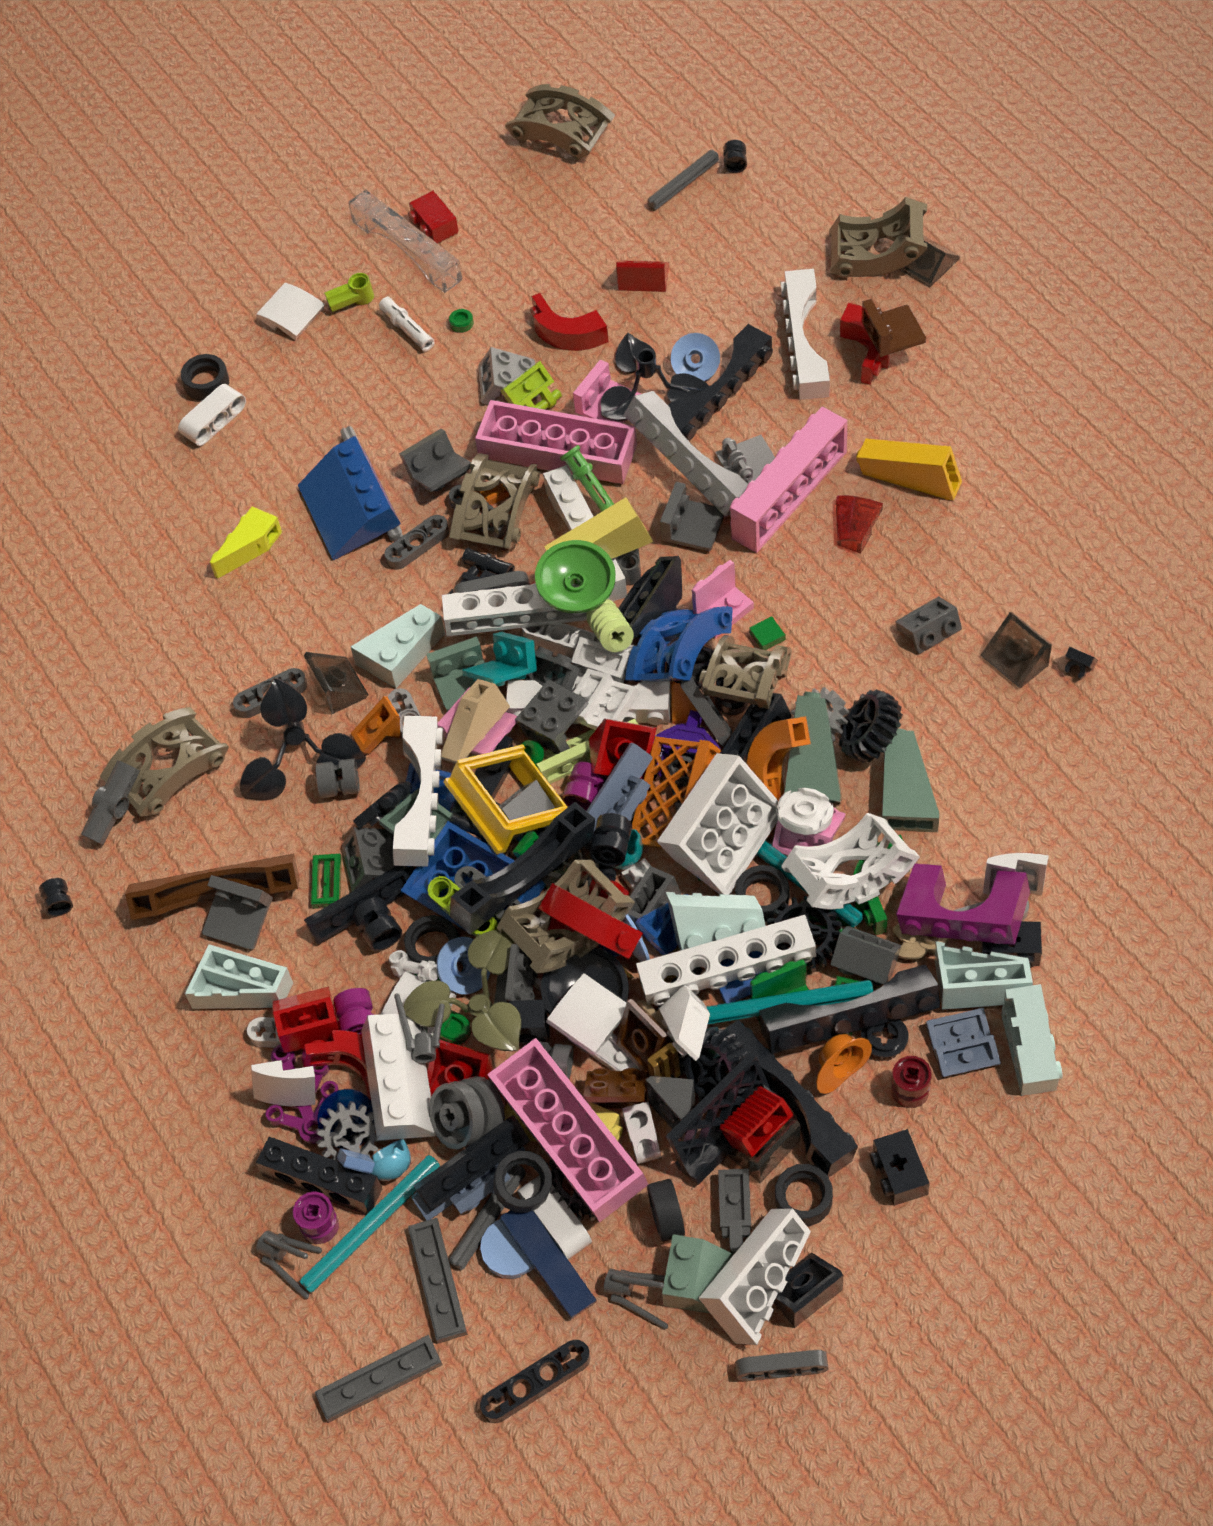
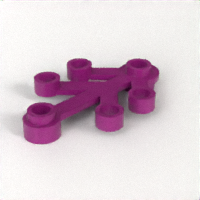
[266,1045,340,1144]

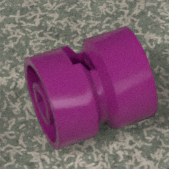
[561,762,607,811]
[333,988,374,1034]
[293,1192,339,1244]

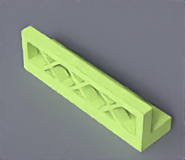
[537,719,638,784]

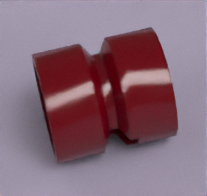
[891,1056,932,1108]

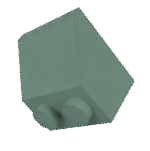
[662,1235,734,1314]

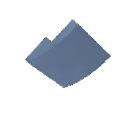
[925,1008,1001,1078]

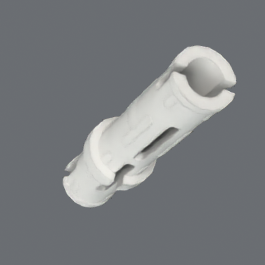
[379,297,435,352]

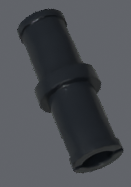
[462,548,515,575]

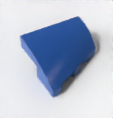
[635,894,688,956]

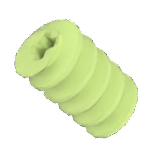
[586,599,634,652]

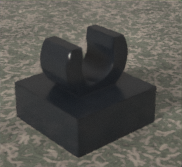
[1065,646,1098,679]

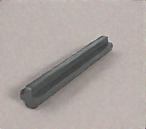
[648,149,719,210]
[449,1165,526,1270]

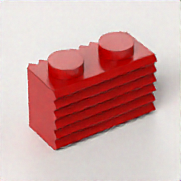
[408,190,459,245]
[720,1087,793,1158]

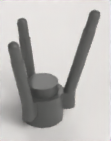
[394,993,445,1063]
[256,1230,322,1299]
[604,1268,668,1329]

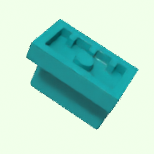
[462,632,537,686]

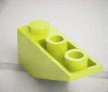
[210,506,282,578]

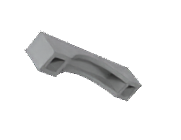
[624,391,748,517]

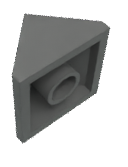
[646,1076,696,1141]

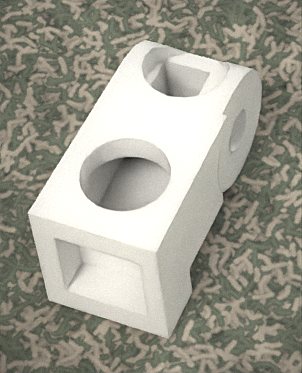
[622,1102,661,1164]

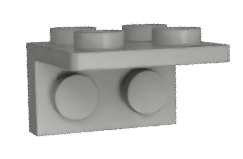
[478,347,539,405]

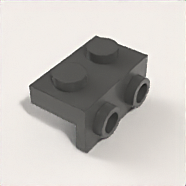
[525,646,580,691]

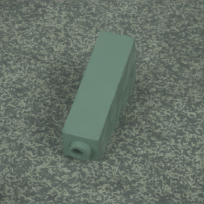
[784,692,842,804]
[882,728,940,832]

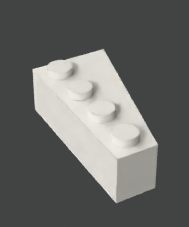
[699,1209,811,1345]

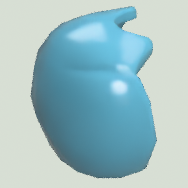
[370,1139,411,1181]

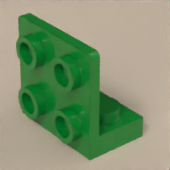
[750,959,809,1024]

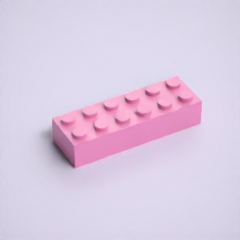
[475,400,637,484]
[730,407,847,553]
[487,1038,649,1222]

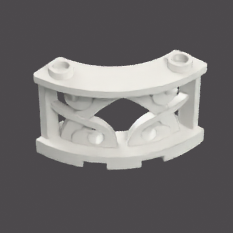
[782,813,920,909]

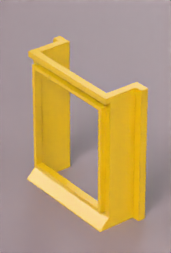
[443,745,568,854]

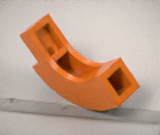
[747,716,811,801]

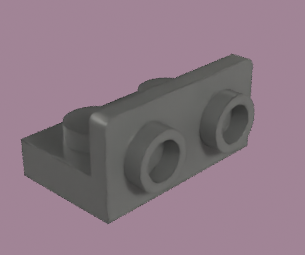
[895,596,962,653]

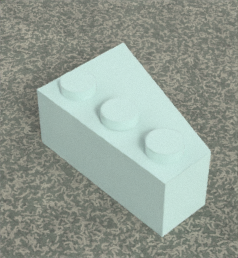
[351,604,445,688]
[666,892,765,951]
[185,945,293,1009]

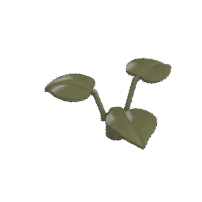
[403,929,521,1051]

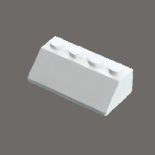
[361,1014,436,1140]

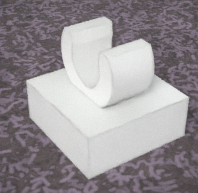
[621,858,650,891]

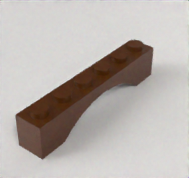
[125,853,300,920]

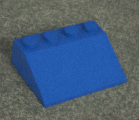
[298,436,401,560]
[401,821,546,937]

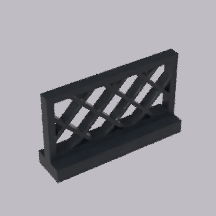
[666,1052,777,1185]

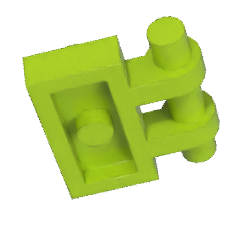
[500,361,562,410]

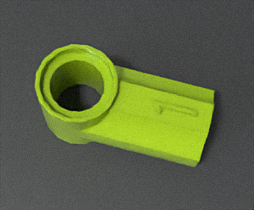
[324,273,374,312]

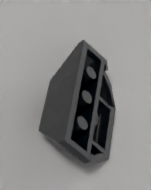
[618,556,682,638]

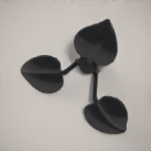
[601,333,709,421]
[240,678,366,800]

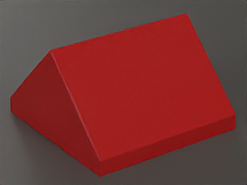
[616,260,669,292]
[589,718,657,780]
[427,1040,494,1096]

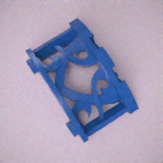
[625,606,733,683]

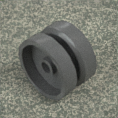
[429,1076,505,1150]

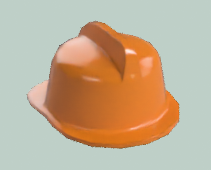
[816,1034,872,1094]

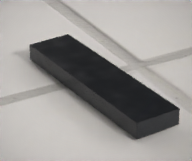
[304,866,410,945]
[413,1115,530,1212]

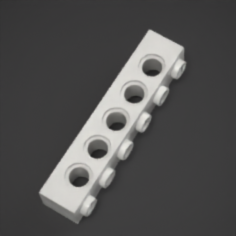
[442,584,587,636]
[636,915,816,1006]

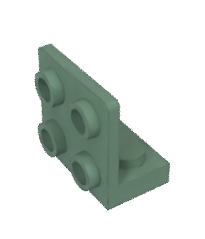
[426,637,484,712]

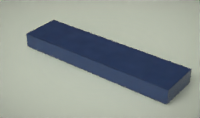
[500,1210,597,1320]

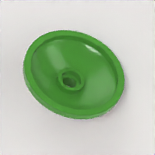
[535,540,616,613]

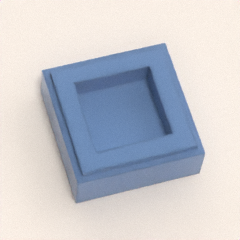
[337,1148,375,1174]

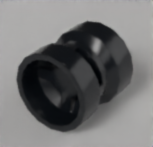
[723,139,747,173]
[39,878,73,917]

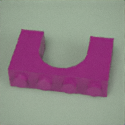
[896,863,1030,945]

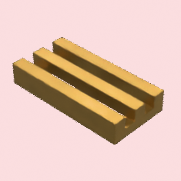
[648,1043,680,1078]

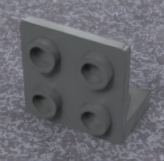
[399,429,471,492]
[660,482,724,551]
[515,680,589,754]
[342,827,414,892]
[202,875,273,950]
[494,944,538,1004]

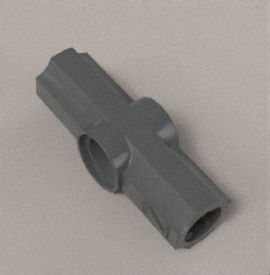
[81,760,140,845]

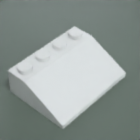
[657,753,779,895]

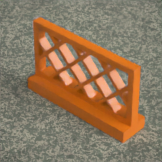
[632,736,721,849]

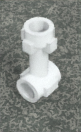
[389,950,439,981]

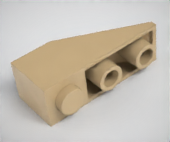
[441,679,510,763]

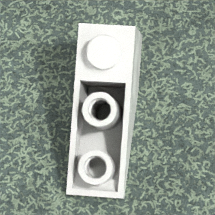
[659,984,710,1061]

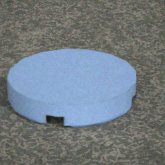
[480,1219,534,1279]

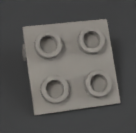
[715,435,775,484]

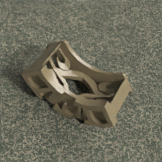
[505,84,615,160]
[829,197,927,277]
[449,453,540,549]
[699,635,792,709]
[100,707,229,816]
[497,860,635,973]

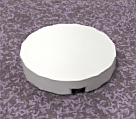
[777,788,834,835]

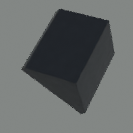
[773,1252,844,1328]

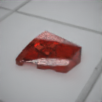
[836,495,883,554]

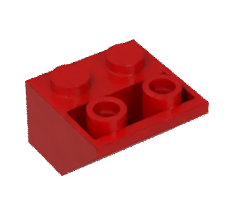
[272,986,339,1053]

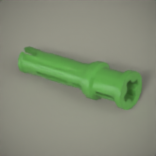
[560,445,614,512]

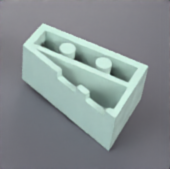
[935,941,1033,1009]
[1001,984,1063,1096]

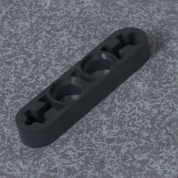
[480,1340,590,1423]

